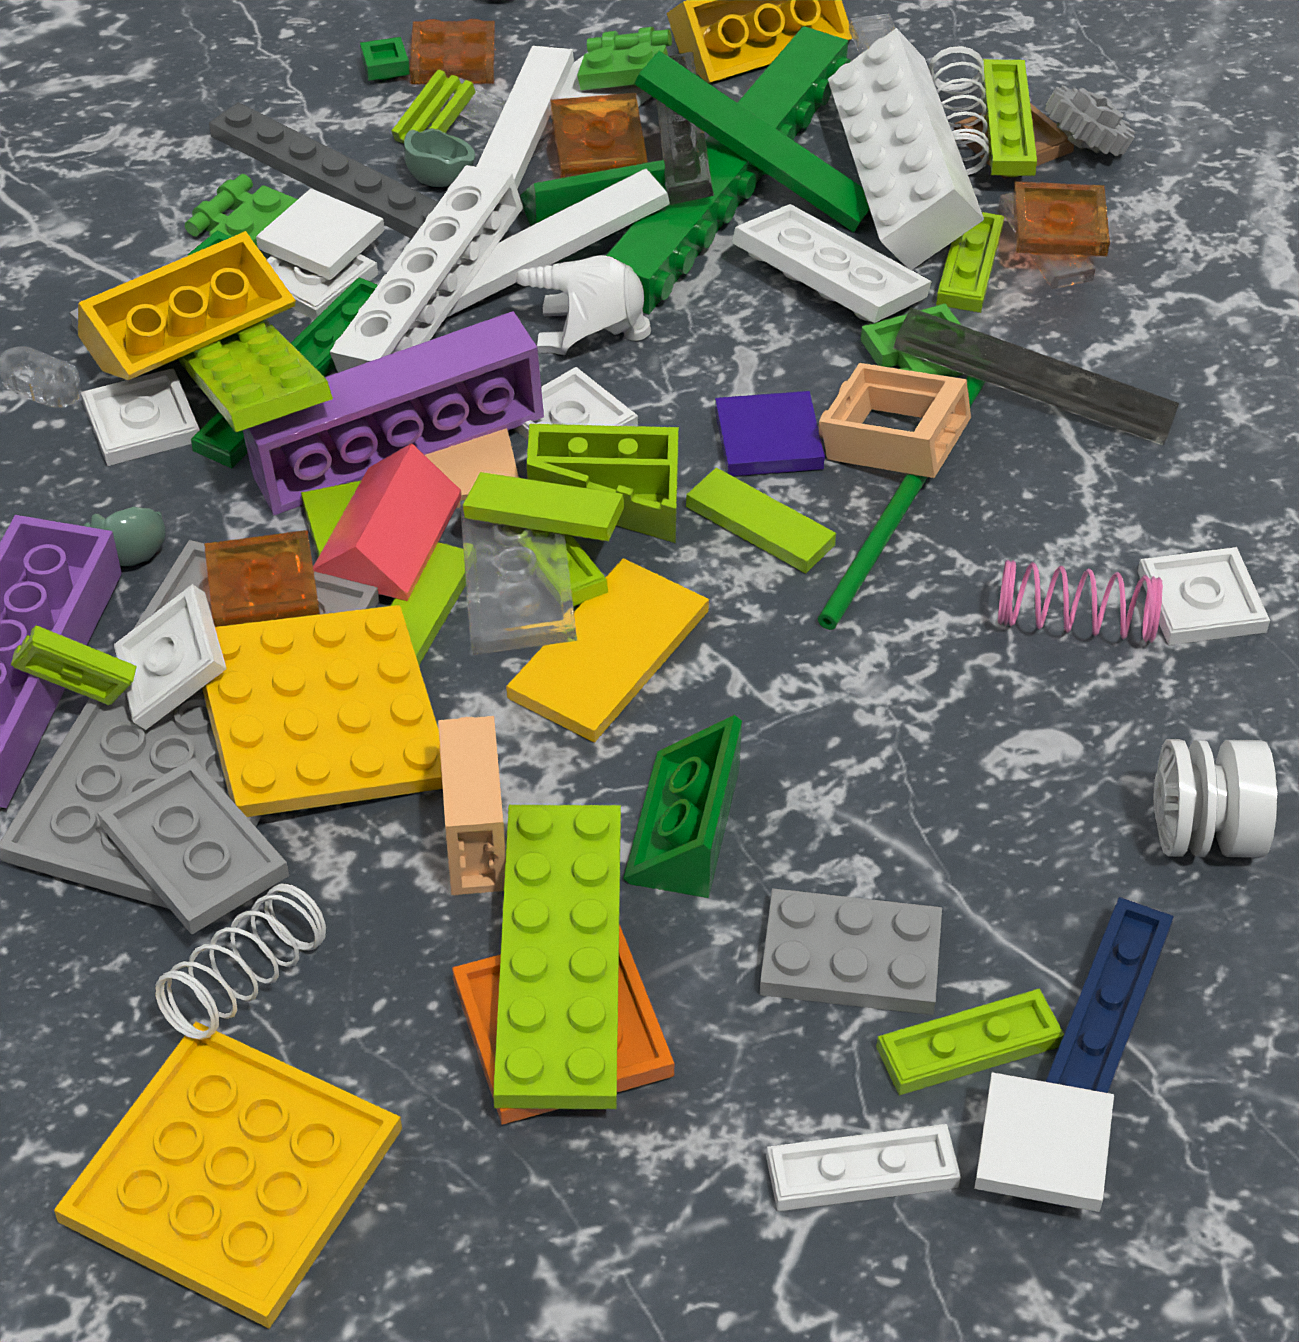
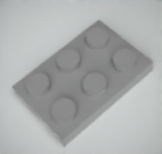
[97,758,289,935]
[759,888,942,1015]

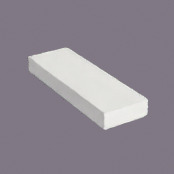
[766,1124,961,1212]

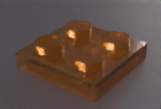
[410,19,495,84]
[550,93,648,178]
[1013,182,1110,257]
[204,530,320,627]

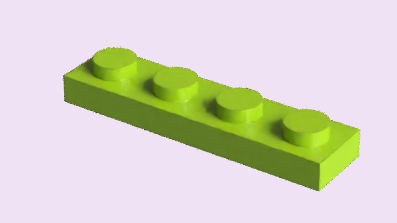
[982,59,1037,177]

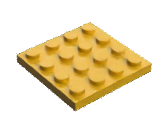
[202,605,443,817]
[54,1021,402,1329]

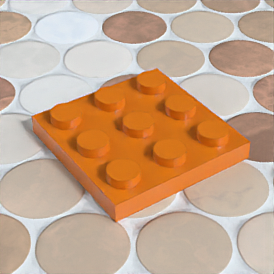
[452,924,675,1125]

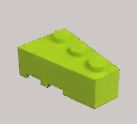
[527,424,679,543]

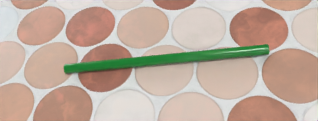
[818,366,989,630]

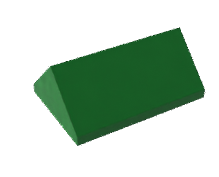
[519,160,665,226]
[623,715,742,898]

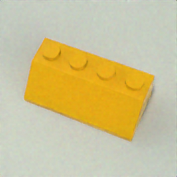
[666,0,854,83]
[78,231,296,380]

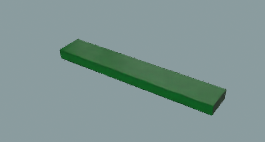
[634,50,870,232]
[191,277,378,469]

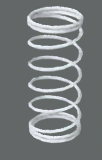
[929,46,989,175]
[156,884,326,1040]

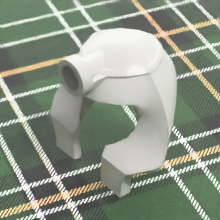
[516,255,651,355]

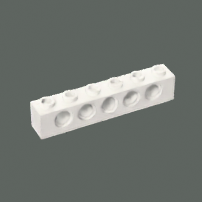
[330,165,523,372]

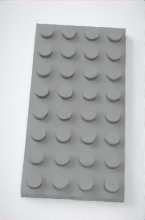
[0,540,379,909]

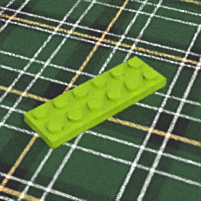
[178,319,333,432]
[493,804,621,1109]

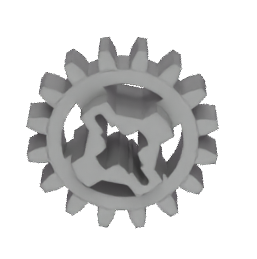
[1045,85,1135,156]

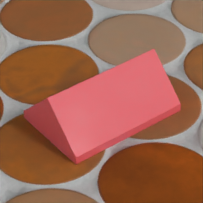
[311,443,462,601]

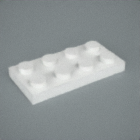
[732,204,932,323]

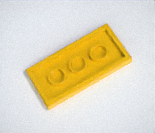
[506,558,709,743]

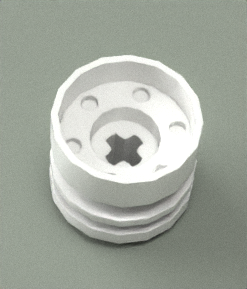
[1153,739,1277,857]

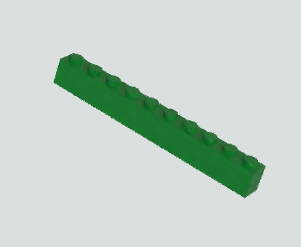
[606,26,851,315]

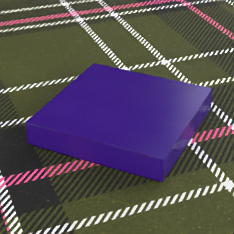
[715,391,825,476]

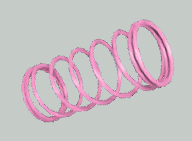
[998,559,1163,643]

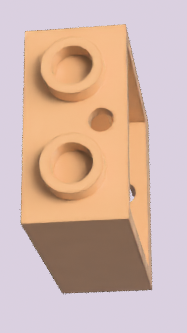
[819,363,971,478]
[438,716,506,895]

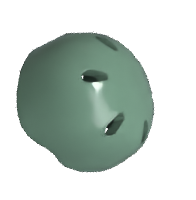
[404,128,475,187]

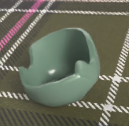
[84,507,165,567]

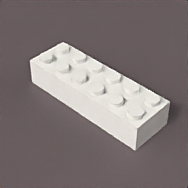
[828,28,984,270]

